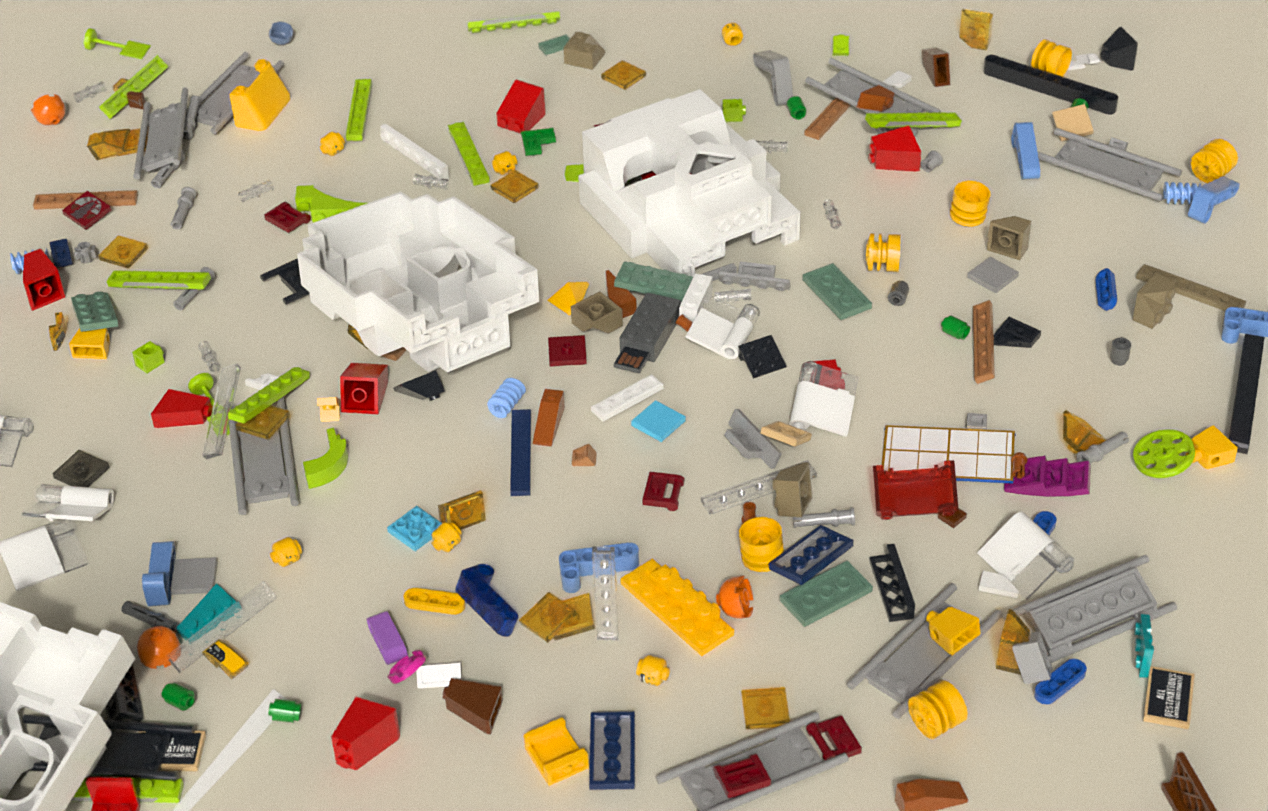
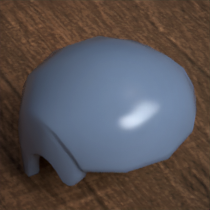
[269,21,293,45]

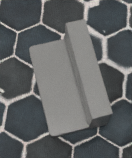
[1012,631,1053,684]

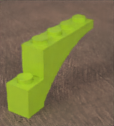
[295,185,367,223]

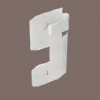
[1068,53,1102,70]

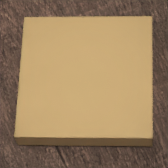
[1052,104,1094,141]
[760,421,812,447]

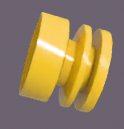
[1031,39,1072,77]
[1191,139,1238,183]
[950,180,991,227]
[866,233,901,272]
[739,517,784,572]
[908,680,968,739]

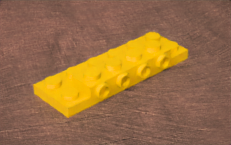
[620,558,734,656]

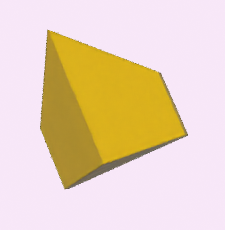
[547,282,589,316]

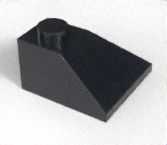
[1100,27,1138,71]
[393,370,444,401]

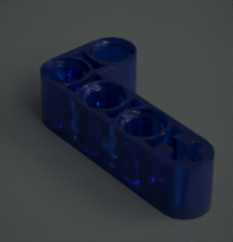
[455,563,518,637]

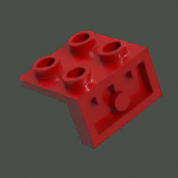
[86,777,141,811]

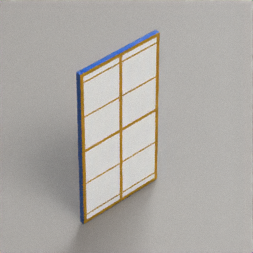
[880,425,1016,484]

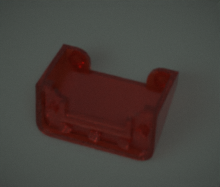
[873,460,958,520]

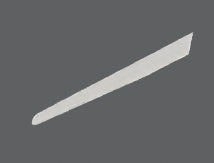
[173,689,287,811]

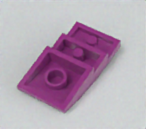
[1004,455,1091,497]

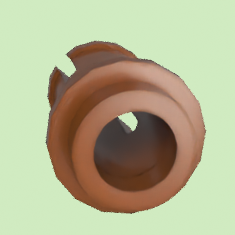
[676,314,693,332]
[1011,452,1027,478]
[741,502,757,523]

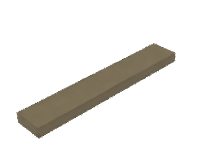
[1136,264,1246,311]

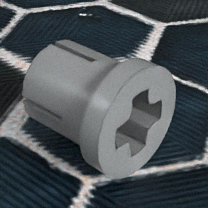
[921,150,943,172]

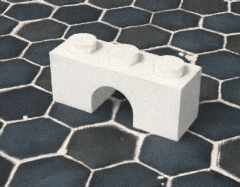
[679,274,713,322]

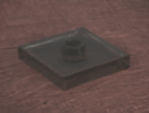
[52,450,110,487]

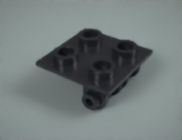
[738,335,787,379]

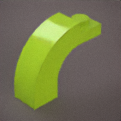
[303,427,348,489]

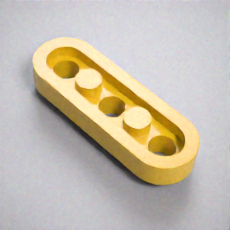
[403,588,465,615]

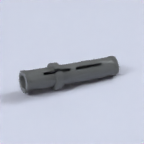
[121,601,179,633]

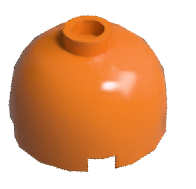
[31,94,65,125]
[716,576,753,619]
[137,626,181,669]

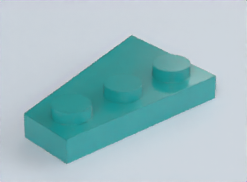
[176,583,242,644]
[1134,614,1154,678]

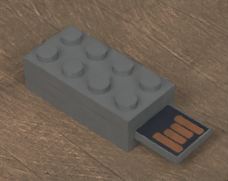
[614,292,681,373]

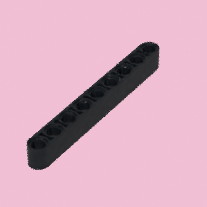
[983,55,1118,115]
[1229,333,1265,454]

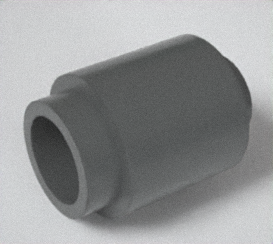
[888,280,909,306]
[1110,337,1131,366]

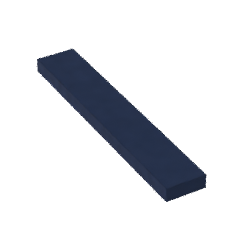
[510,409,531,496]

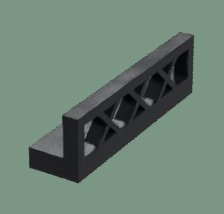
[869,544,915,622]
[105,663,143,722]

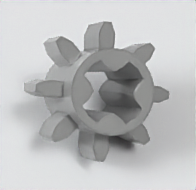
[74,242,97,264]

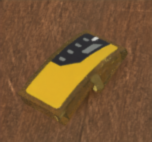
[49,312,66,351]
[202,639,249,680]

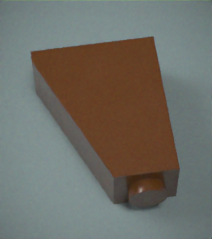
[922,47,950,87]
[443,678,503,735]

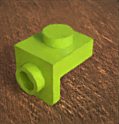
[833,34,849,56]

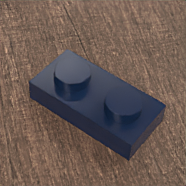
[49,238,73,268]

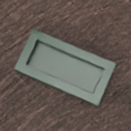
[538,34,570,56]

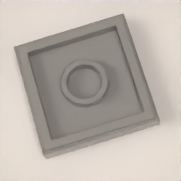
[967,256,1019,293]
[171,557,217,595]

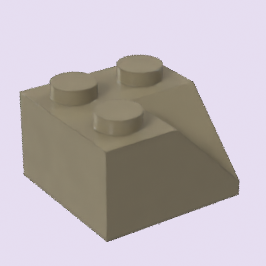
[563,32,605,70]
[987,216,1032,260]
[1132,273,1176,329]
[571,291,623,334]
[773,462,813,517]

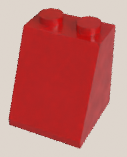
[496,79,546,134]
[868,125,921,172]
[23,248,65,311]
[340,363,388,414]
[331,697,400,771]

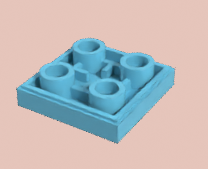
[631,400,686,442]
[387,506,442,552]

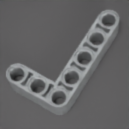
[753,50,793,106]

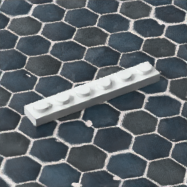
[380,123,449,182]

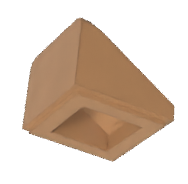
[572,444,597,466]

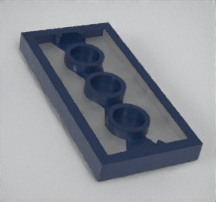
[769,525,853,585]
[589,712,635,790]

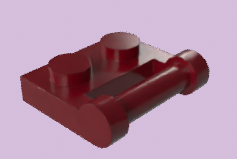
[264,202,311,233]
[642,472,685,511]
[806,715,862,761]
[713,753,771,799]

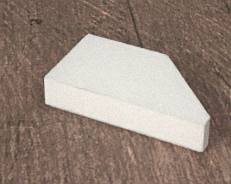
[883,70,912,88]
[245,373,279,390]
[979,571,1019,598]

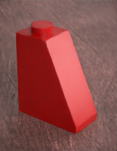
[151,389,213,428]

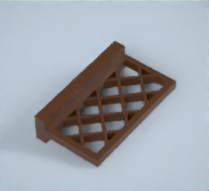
[1161,752,1217,811]

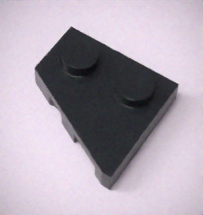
[993,316,1041,348]

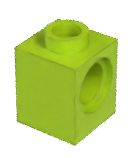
[722,99,746,122]
[132,341,165,374]

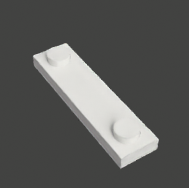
[591,374,664,422]

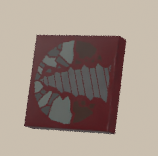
[62,191,111,230]

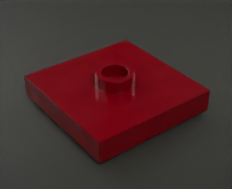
[548,335,587,367]

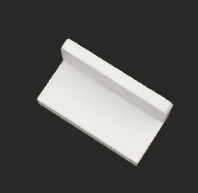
[417,661,462,688]

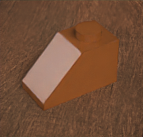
[857,85,895,111]

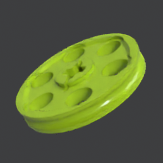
[1133,429,1195,478]

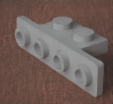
[718,261,791,291]
[724,409,782,469]

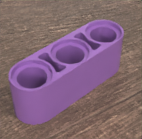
[366,611,408,665]

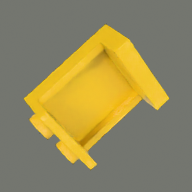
[523,717,589,786]

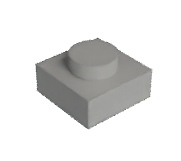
[1105,137,1128,158]
[967,413,987,430]

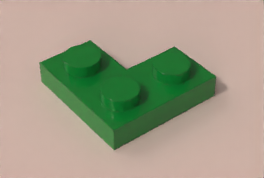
[521,128,556,156]

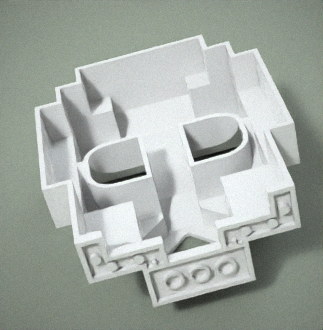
[579,89,800,277]
[297,192,539,372]
[0,602,135,811]

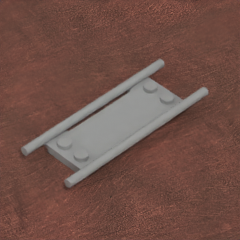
[185,52,284,134]
[805,58,941,136]
[133,88,188,179]
[1037,128,1182,201]
[227,397,299,515]
[1002,555,1177,663]
[847,583,1002,719]
[655,711,849,811]

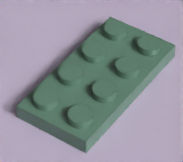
[614,261,693,302]
[802,263,872,320]
[71,291,118,332]
[780,560,873,627]

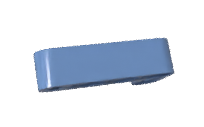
[1011,122,1040,179]
[1188,176,1240,224]
[1221,307,1268,344]
[142,541,176,607]
[559,543,639,593]

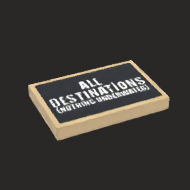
[1143,666,1195,730]
[139,731,206,771]

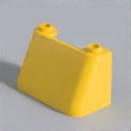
[229,59,290,131]

